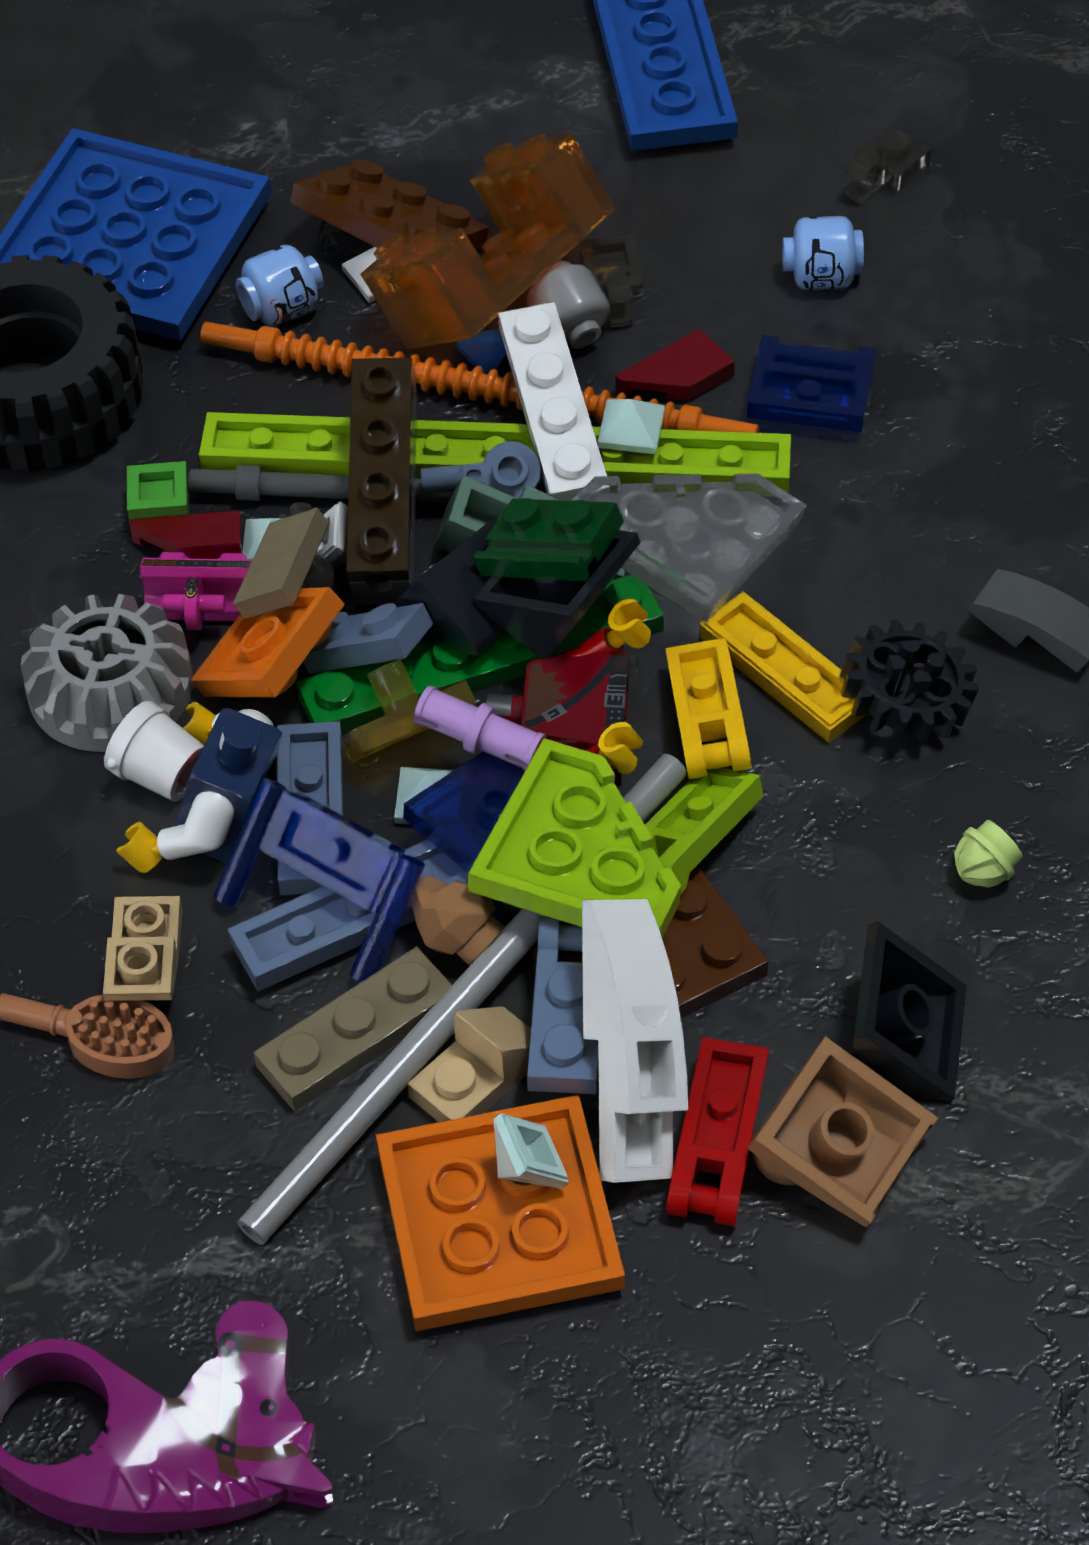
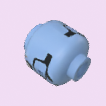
[782,216,864,291]
[236,245,324,327]

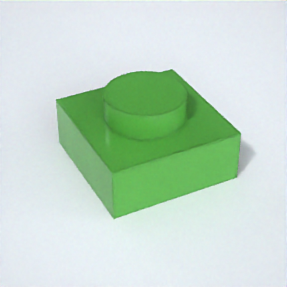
[127,461,189,522]

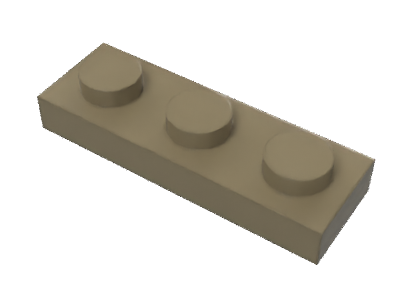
[253,946,452,1112]

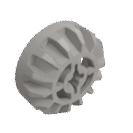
[21,594,193,752]

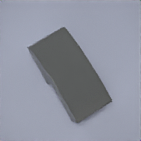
[967,569,1089,673]

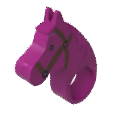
[0,1301,333,1533]

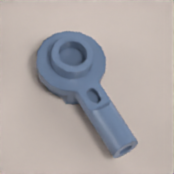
[421,441,541,498]

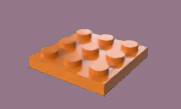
[376,1095,625,1332]

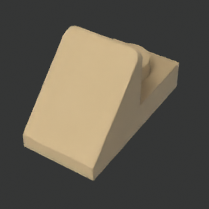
[407,1006,531,1122]

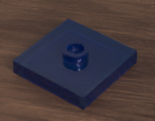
[403,751,525,873]

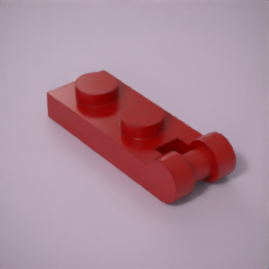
[666,1037,769,1227]

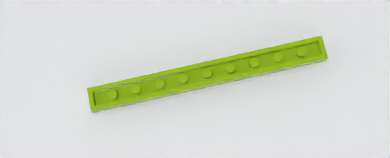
[199,412,791,494]

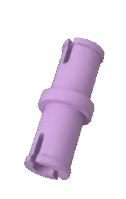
[413,685,547,771]

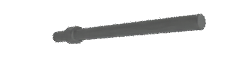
[189,465,544,504]

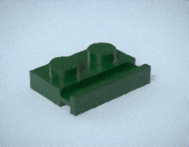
[473,498,624,582]

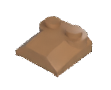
[747,1036,938,1227]

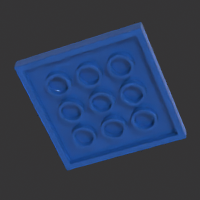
[0,128,272,341]

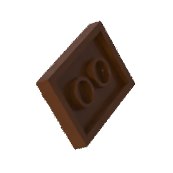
[290,160,490,270]
[529,867,768,1019]

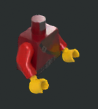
[486,599,651,786]

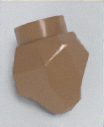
[410,876,505,965]

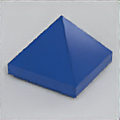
[455,329,506,374]

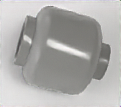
[526,261,610,349]

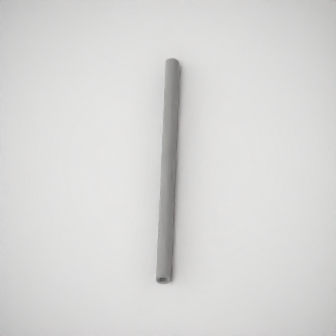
[237,754,687,1245]

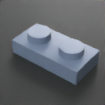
[303,603,434,674]

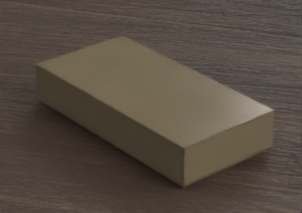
[233,507,329,619]

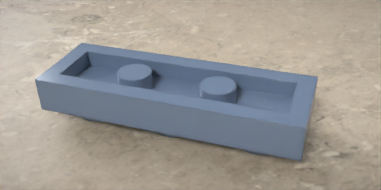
[277,722,345,895]

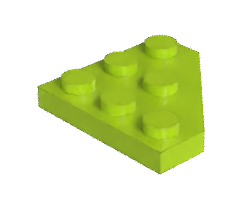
[468,738,681,938]

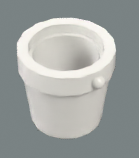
[104,701,204,802]

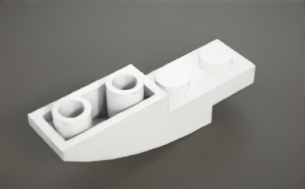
[582,899,688,1183]

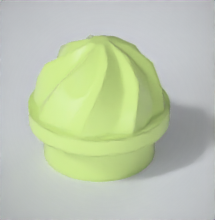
[954,820,1023,888]

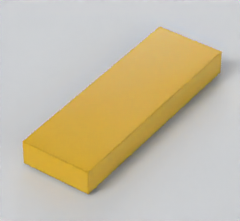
[699,591,867,743]

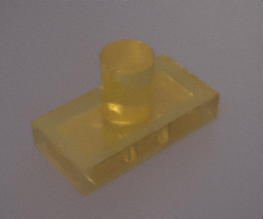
[342,659,476,762]

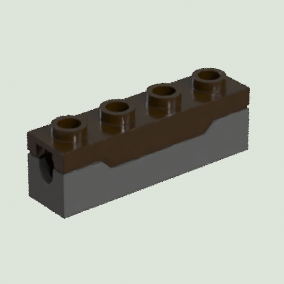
[346,357,417,605]

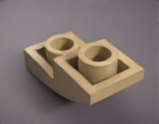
[103,896,183,1001]

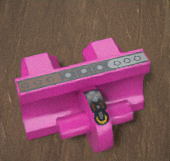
[140,552,252,630]

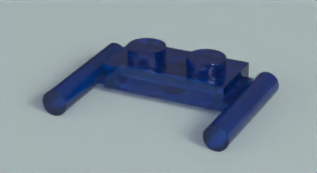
[213,778,425,982]

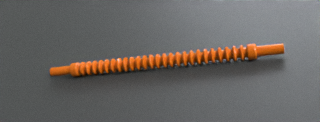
[200,321,759,433]

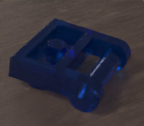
[747,334,877,433]

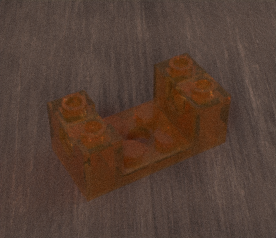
[360,133,616,349]

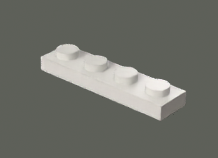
[498,302,609,501]

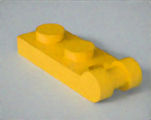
[665,637,752,780]

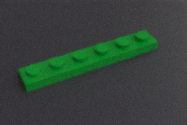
[296,572,664,735]

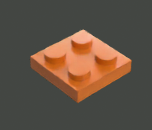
[190,587,345,697]

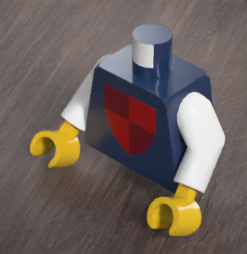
[116,702,282,873]

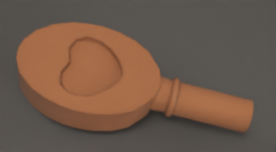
[0,993,175,1079]

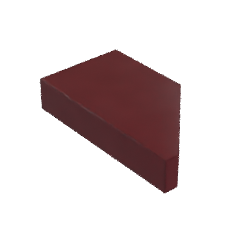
[615,329,735,401]
[130,510,242,559]

